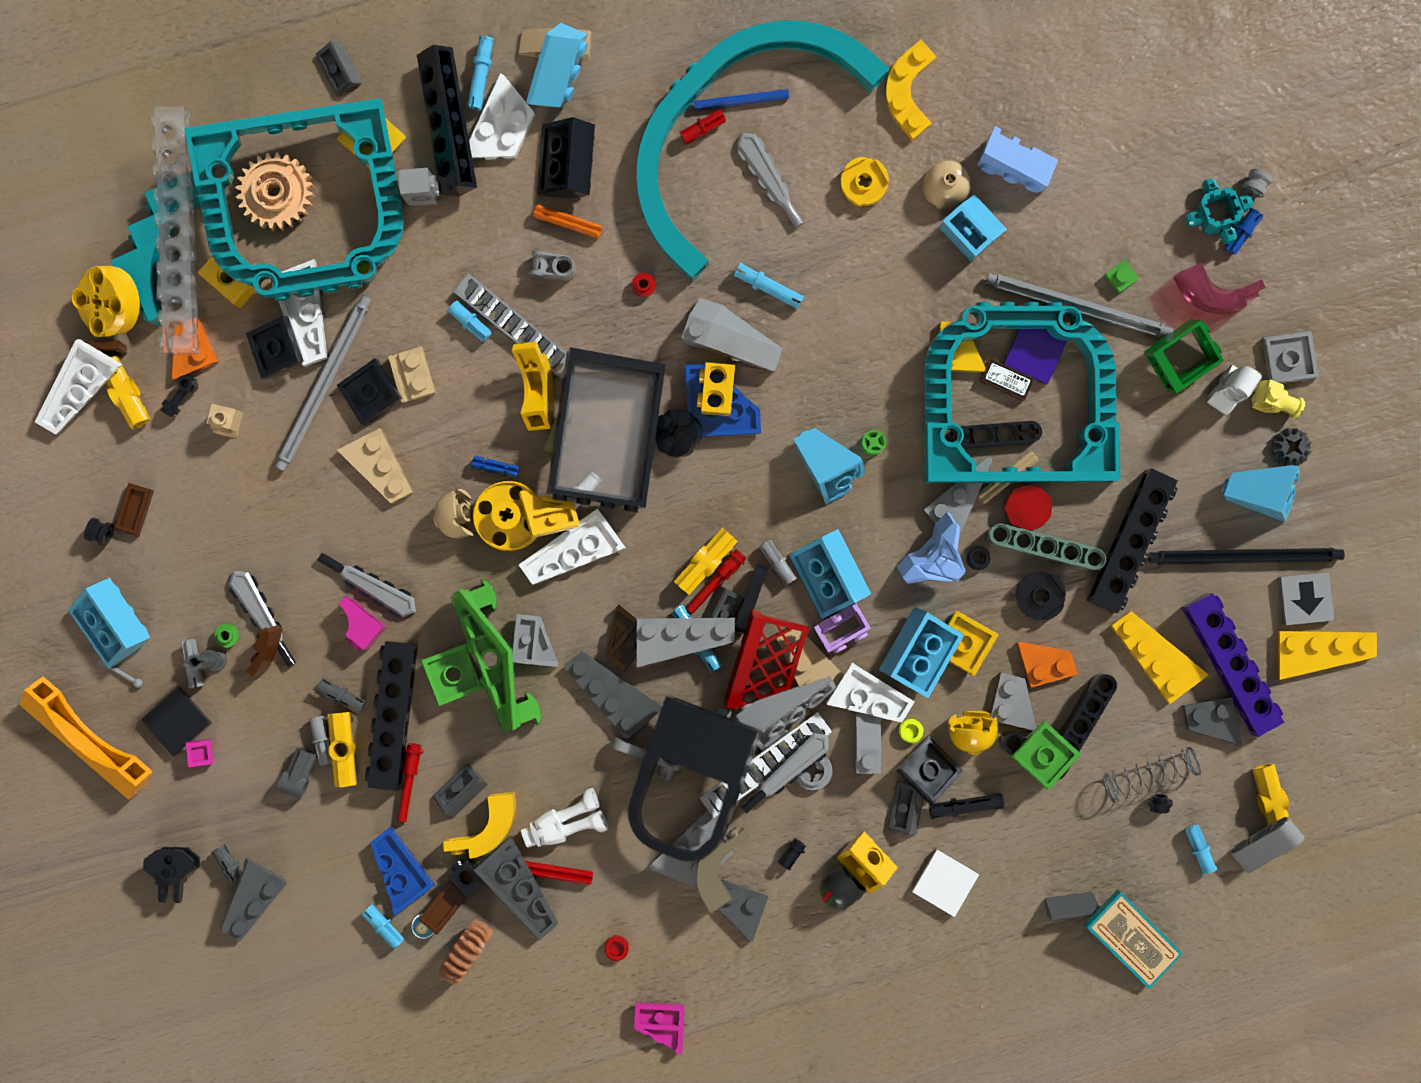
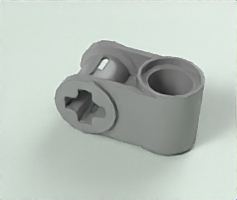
[529,251,577,281]

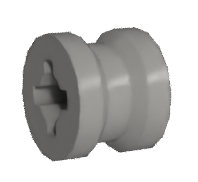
[1242,169,1273,198]

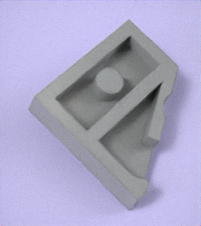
[512,614,558,667]

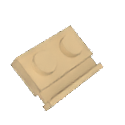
[388,346,436,403]

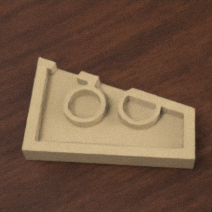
[337,428,414,504]
[777,629,843,687]

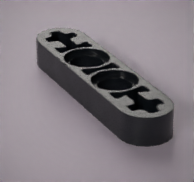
[947,421,1042,449]

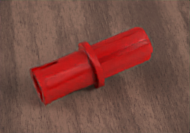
[679,110,726,145]

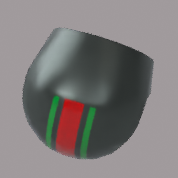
[820,865,867,910]

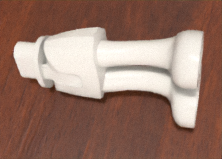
[521,788,608,848]

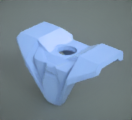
[897,512,966,583]

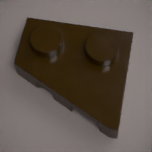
[605,604,637,672]

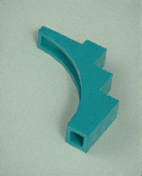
[111,171,200,326]

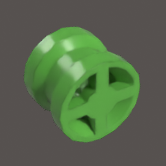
[860,430,886,456]

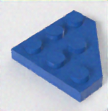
[685,364,761,437]

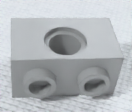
[398,168,441,206]

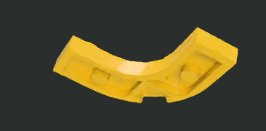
[886,39,936,141]

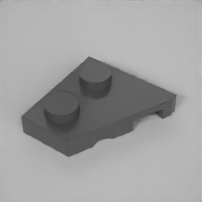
[1182,697,1241,744]
[719,879,768,942]

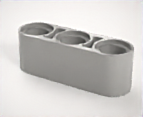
[1230,817,1304,873]

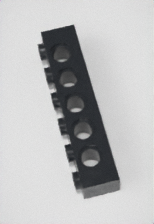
[417,45,477,196]
[1086,468,1178,613]
[365,641,418,791]

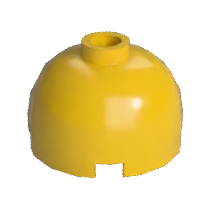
[948,711,998,755]

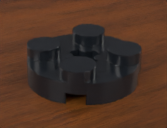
[655,409,702,458]
[1016,572,1066,620]

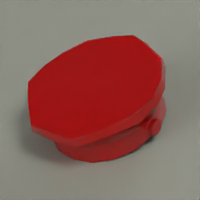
[1004,485,1052,531]

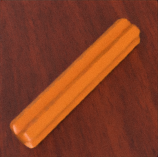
[533,205,603,239]

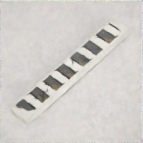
[699,712,832,818]

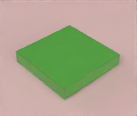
[1010,720,1081,791]

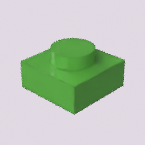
[1104,259,1139,294]

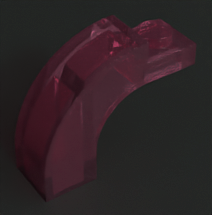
[1173,263,1266,314]

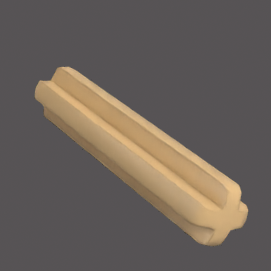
[977,451,1038,504]

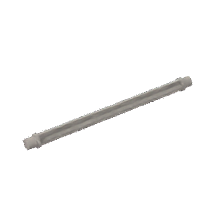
[985,273,1173,338]
[275,295,372,471]

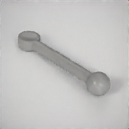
[98,659,143,688]

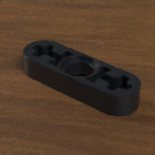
[735,564,768,634]

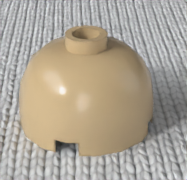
[923,160,971,210]
[433,489,476,539]

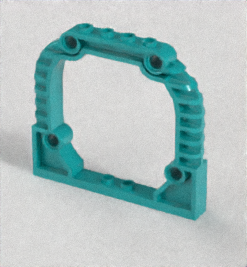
[184,98,404,301]
[923,302,1121,483]

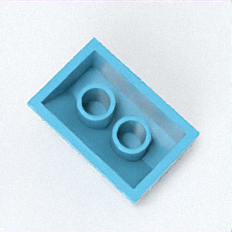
[526,23,588,107]
[789,529,871,619]
[68,578,150,669]
[879,607,964,698]

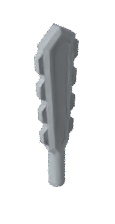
[737,133,803,228]

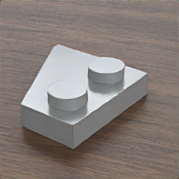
[990,672,1036,731]

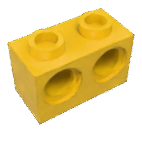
[697,362,735,416]

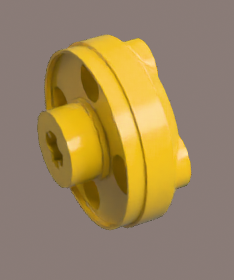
[71,265,140,337]
[473,481,537,552]

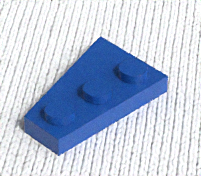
[370,826,435,916]

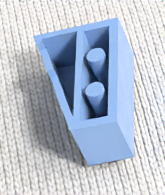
[976,126,1058,193]

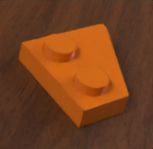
[172,318,219,381]
[1017,642,1078,688]

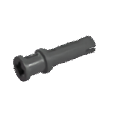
[186,650,227,672]

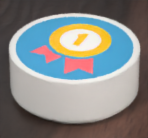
[411,913,434,939]

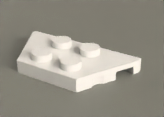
[469,74,536,159]

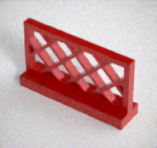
[724,610,809,710]

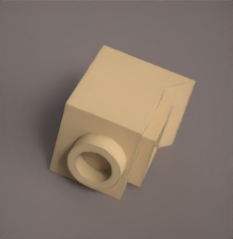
[207,404,243,439]

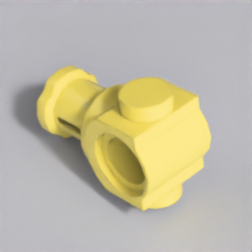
[1251,379,1305,419]

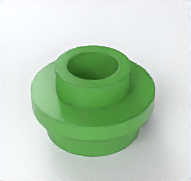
[214,624,239,648]

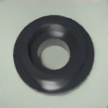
[966,546,990,570]
[1148,794,1173,814]

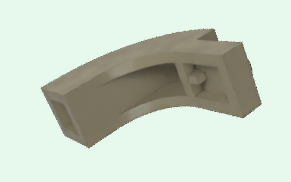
[697,827,750,913]

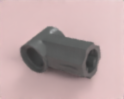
[277,747,317,800]

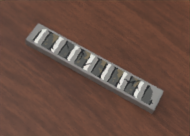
[453,273,578,380]

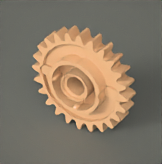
[235,152,315,231]

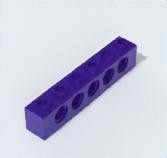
[1181,593,1284,737]

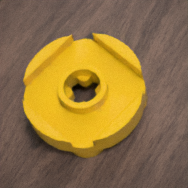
[840,157,889,207]

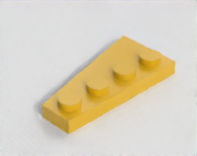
[1110,611,1209,704]
[1276,631,1377,680]

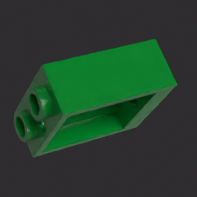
[1144,319,1224,394]

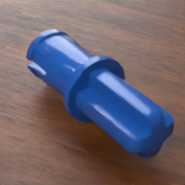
[1225,208,1264,255]

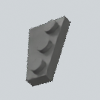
[219,857,287,941]

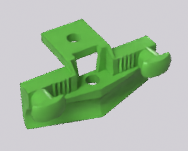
[421,579,541,733]

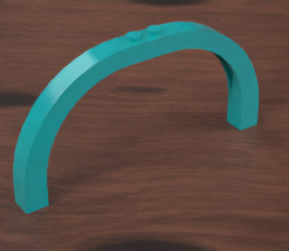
[636,20,890,282]

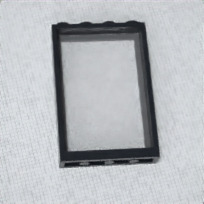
[546,347,666,513]

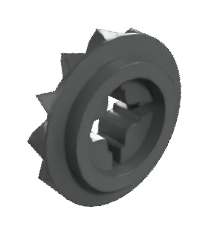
[1272,428,1312,466]

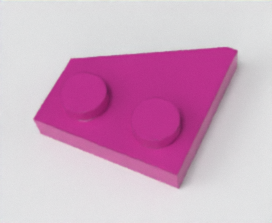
[634,1002,685,1054]

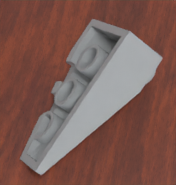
[682,298,783,372]
[736,676,837,751]

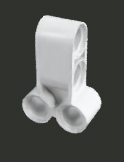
[1206,365,1262,416]

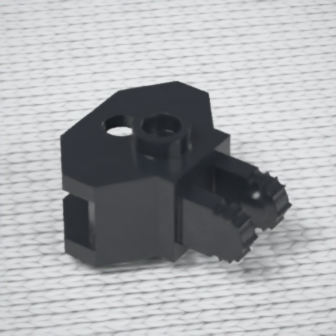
[143,846,200,903]

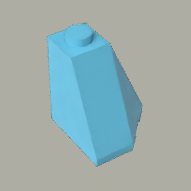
[793,428,865,505]
[1222,465,1300,522]

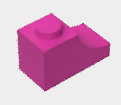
[339,597,387,651]

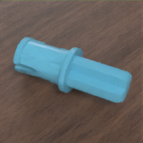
[448,300,491,342]
[1185,824,1217,874]
[361,904,404,949]

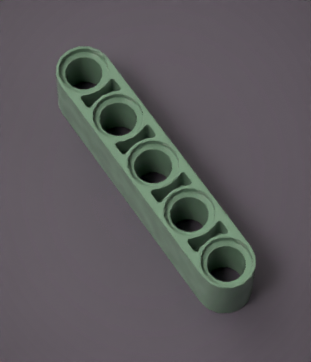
[986,524,1106,570]

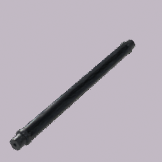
[1148,548,1345,565]

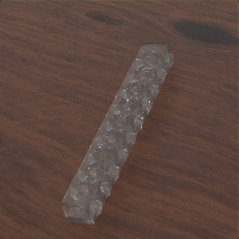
[151,106,199,355]

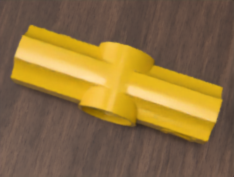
[106,355,151,429]
[674,528,738,595]
[328,712,357,787]
[1252,763,1289,826]

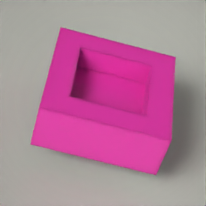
[185,738,214,767]

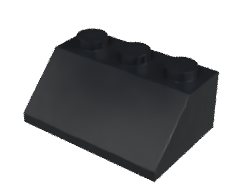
[537,117,595,198]

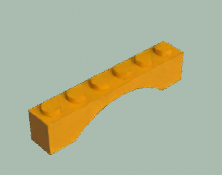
[19,676,153,800]

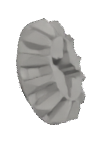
[796,757,833,790]

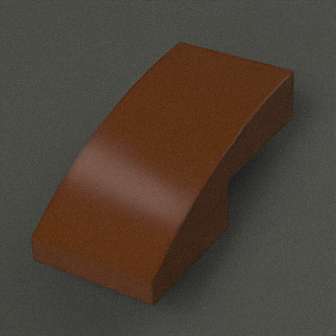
[246,625,281,677]

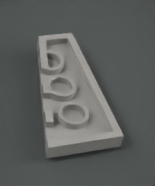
[637,618,735,668]

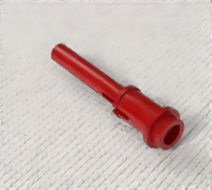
[686,549,747,614]
[397,743,424,822]

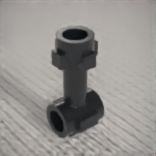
[160,375,198,418]

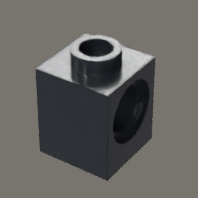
[449,858,485,899]

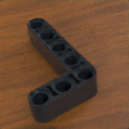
[999,673,1117,780]

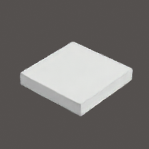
[912,849,979,917]

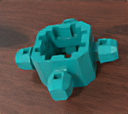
[1185,178,1254,245]

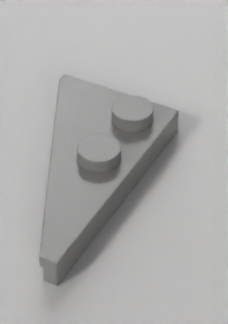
[923,456,992,536]

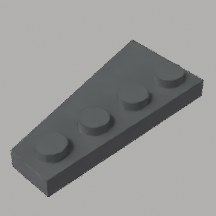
[564,651,662,740]
[474,835,558,940]

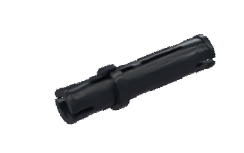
[929,793,1004,819]

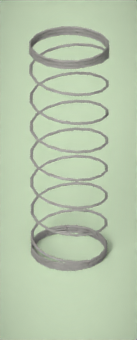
[1103,747,1201,803]

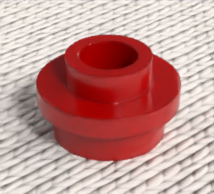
[632,273,656,297]

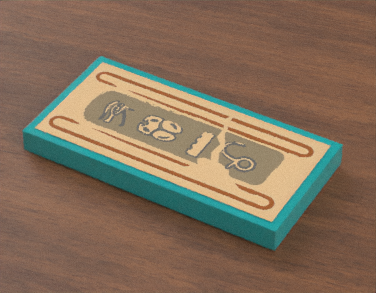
[1084,889,1183,989]

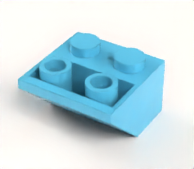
[939,195,1007,262]

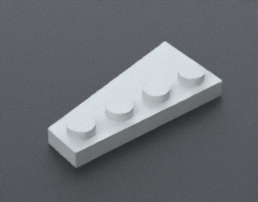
[270,259,327,367]
[35,339,122,434]
[519,509,626,585]

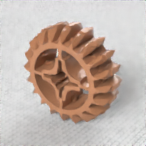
[439,919,493,985]

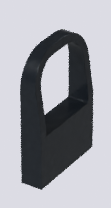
[628,696,762,861]

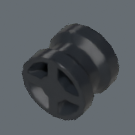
[84,517,114,546]

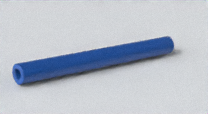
[693,89,789,111]

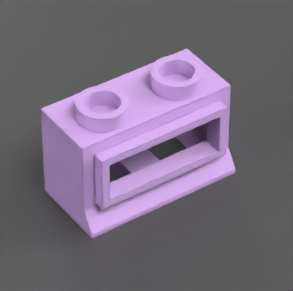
[813,603,871,654]

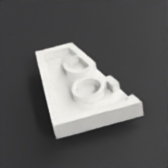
[826,662,914,723]

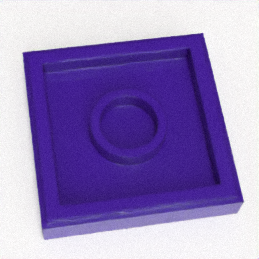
[1003,329,1067,385]

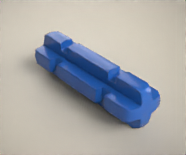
[472,456,519,479]

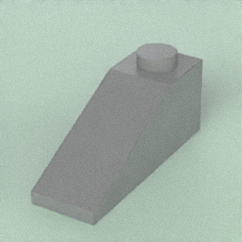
[854,711,881,774]

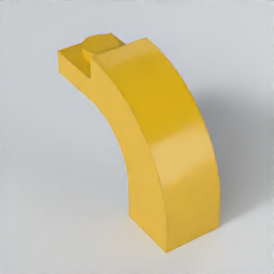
[512,342,555,431]
[443,792,516,859]

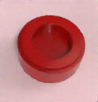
[604,935,629,961]

